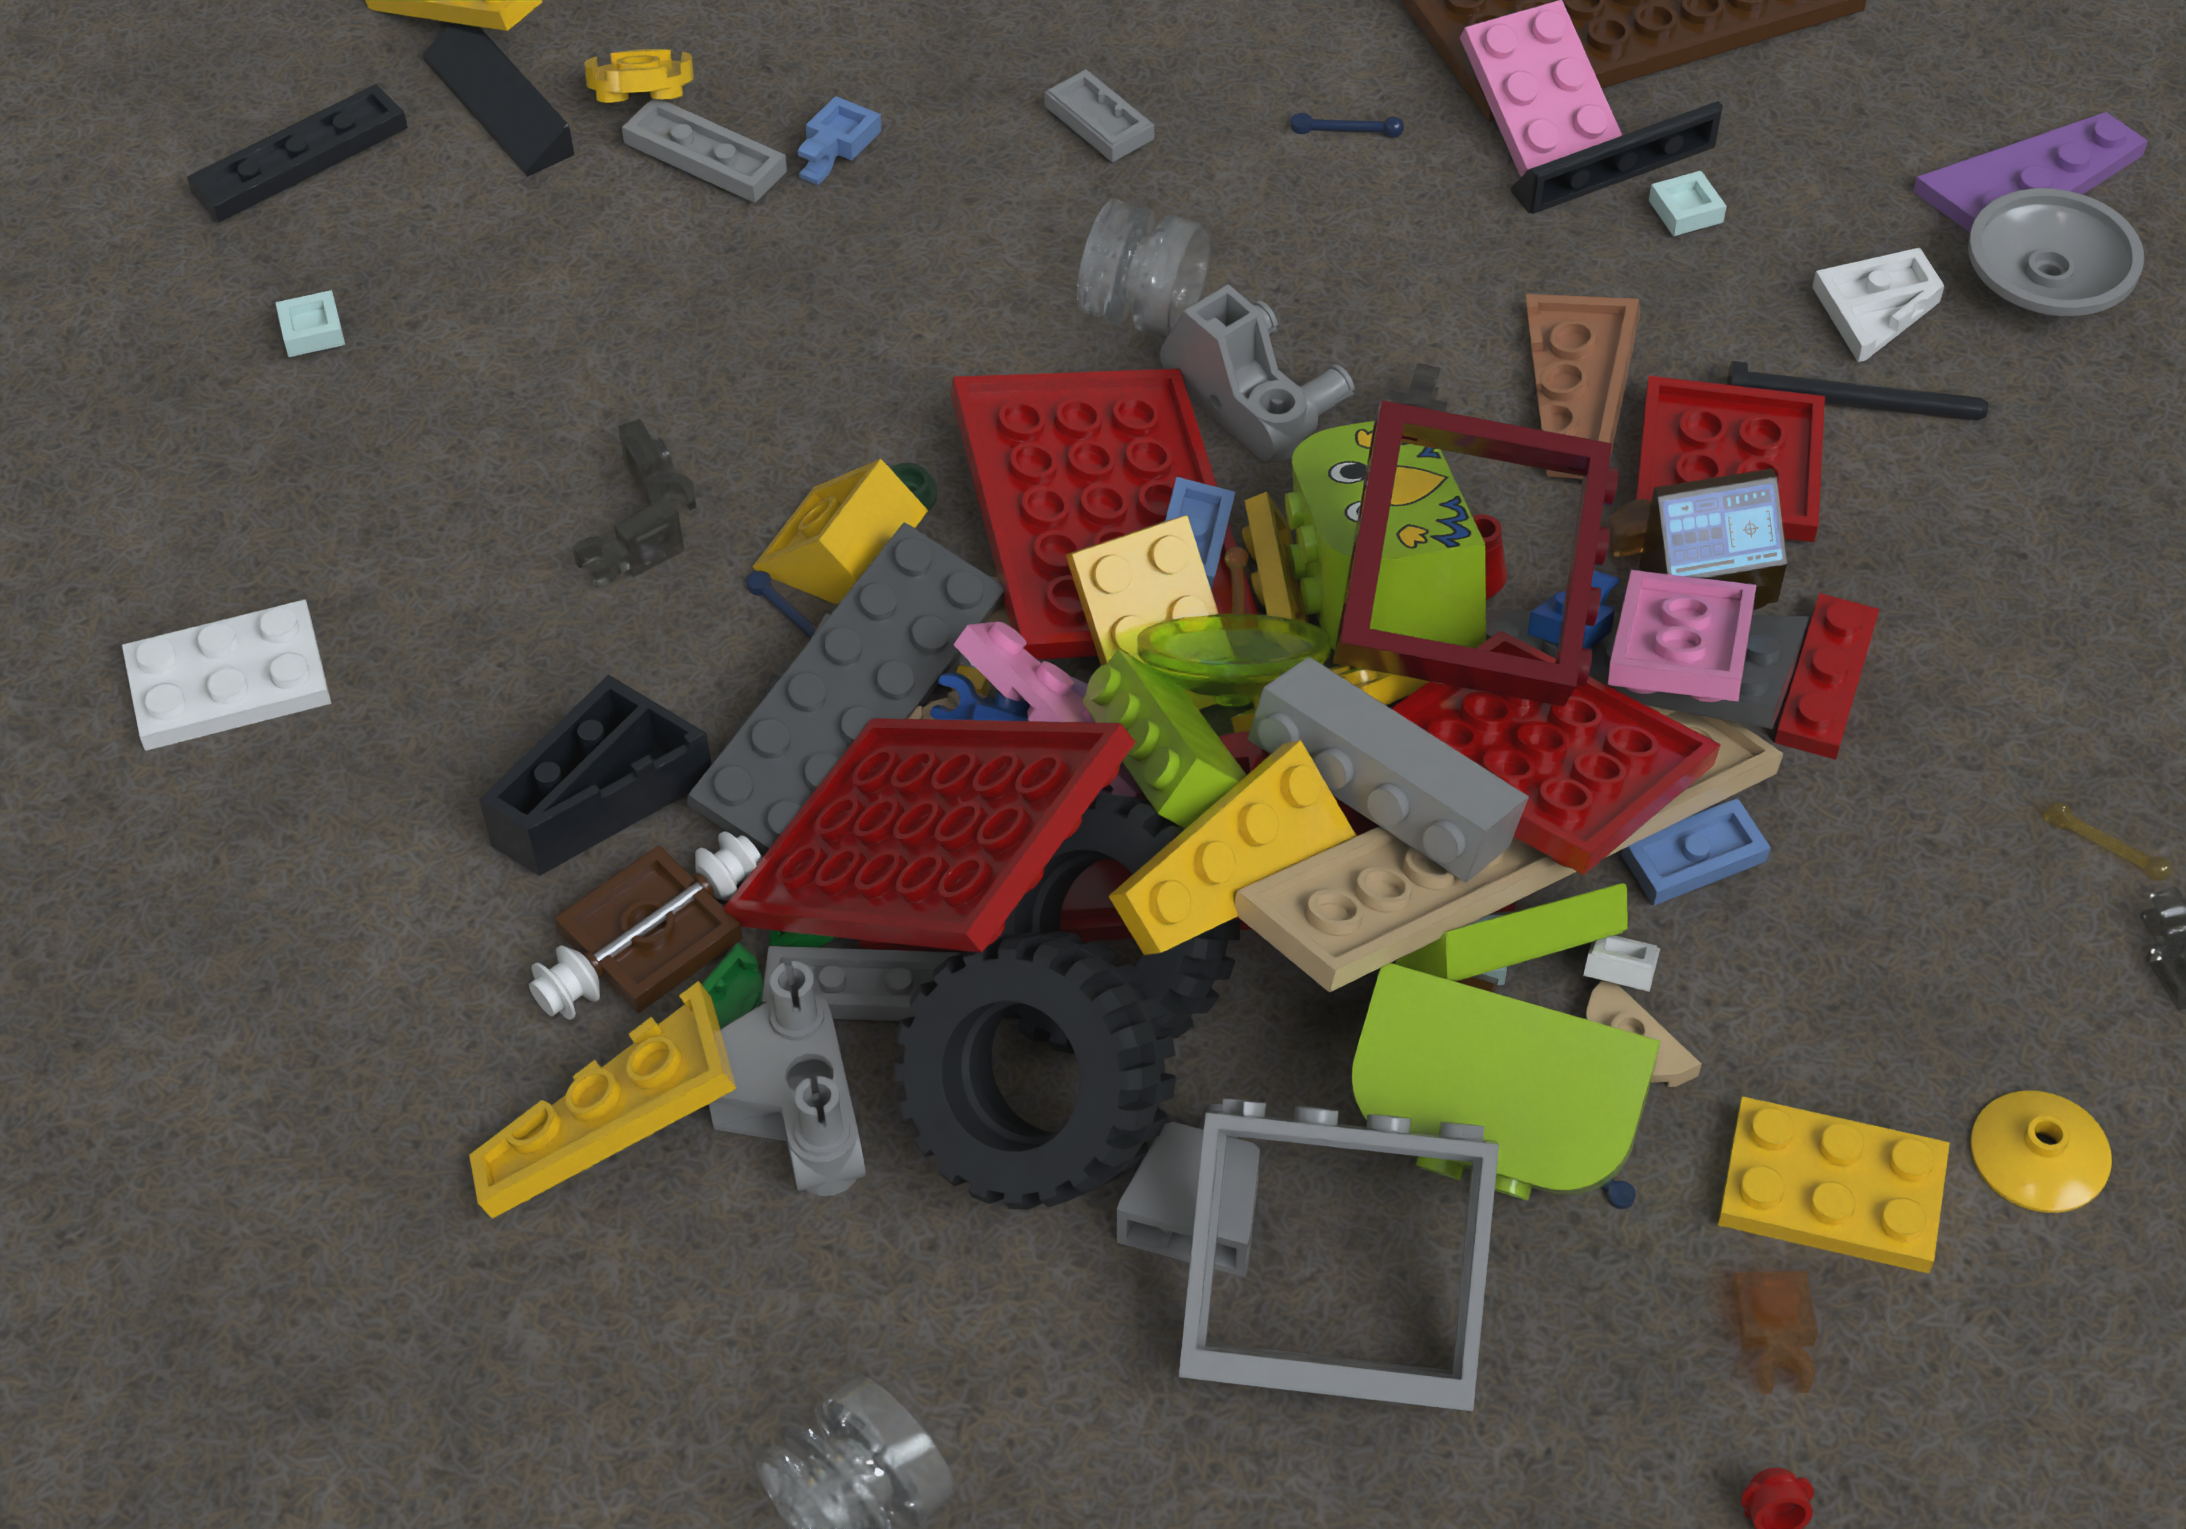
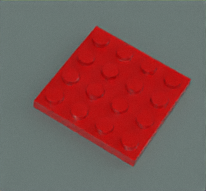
[1391,630,1721,875]

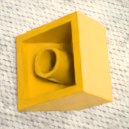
[752,459,928,604]

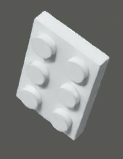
[122,599,332,751]

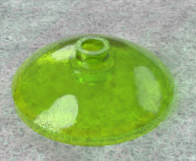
[1137,614,1331,706]

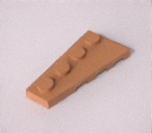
[1525,294,1640,479]

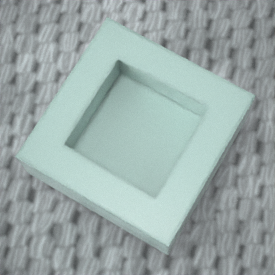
[1649,171,1727,237]
[275,290,345,357]

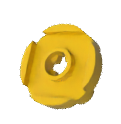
[584,49,694,103]

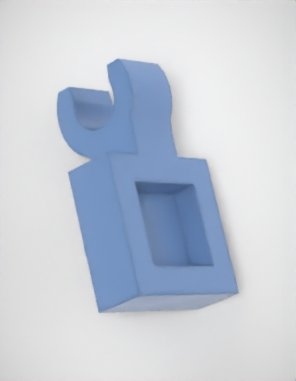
[798,96,881,185]

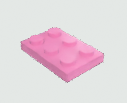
[1460,0,1622,177]
[1608,570,1756,702]

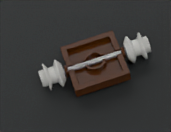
[529,832,762,1020]

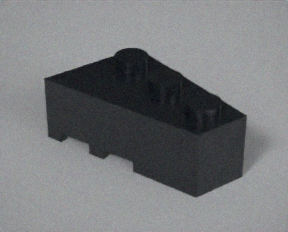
[479,674,712,876]

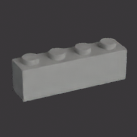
[1247,657,1529,882]

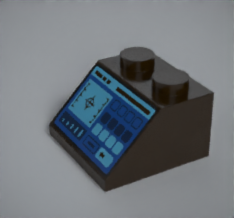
[1639,468,1787,610]

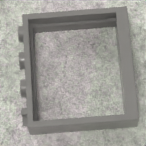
[1179,1098,1499,1411]

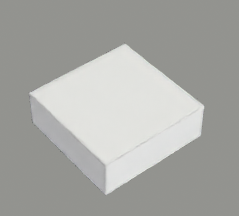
[1583,935,1660,992]

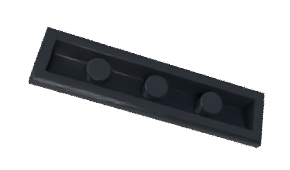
[423,23,575,177]
[1511,101,1723,214]

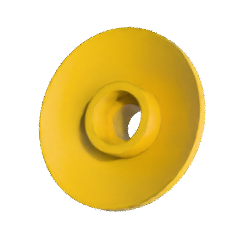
[1970,1090,2112,1213]

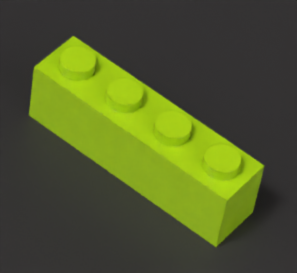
[1082,649,1247,829]

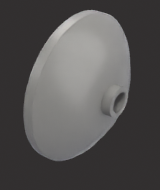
[1968,188,2144,317]

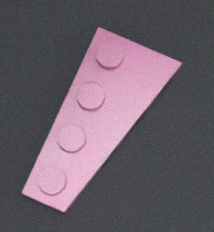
[954,621,1148,800]

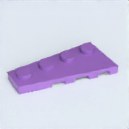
[1913,112,2148,232]

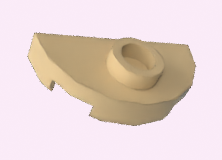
[1585,980,1702,1087]

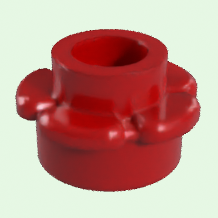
[1740,1468,1814,1529]

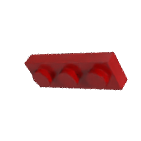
[1774,593,1880,760]

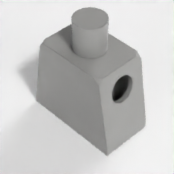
[1117,1104,1260,1277]

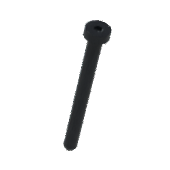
[1727,361,1988,421]

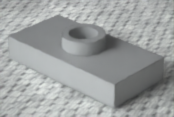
[1044,69,1154,163]

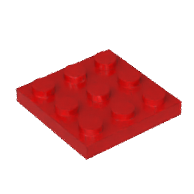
[1633,376,1825,542]

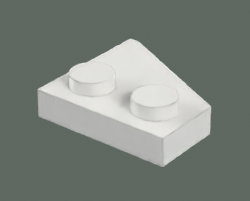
[1812,248,1944,362]

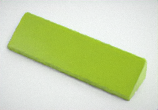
[1396,883,1628,982]

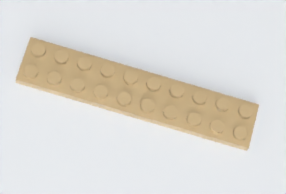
[1234,706,1784,993]

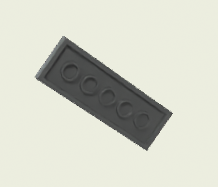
[687,522,1004,856]

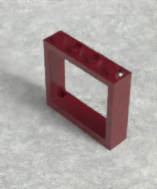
[1333,400,1619,707]

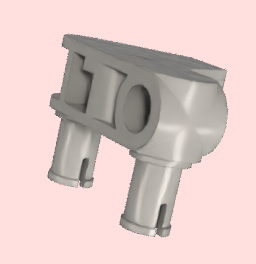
[1160,284,1355,461]
[709,961,866,1196]

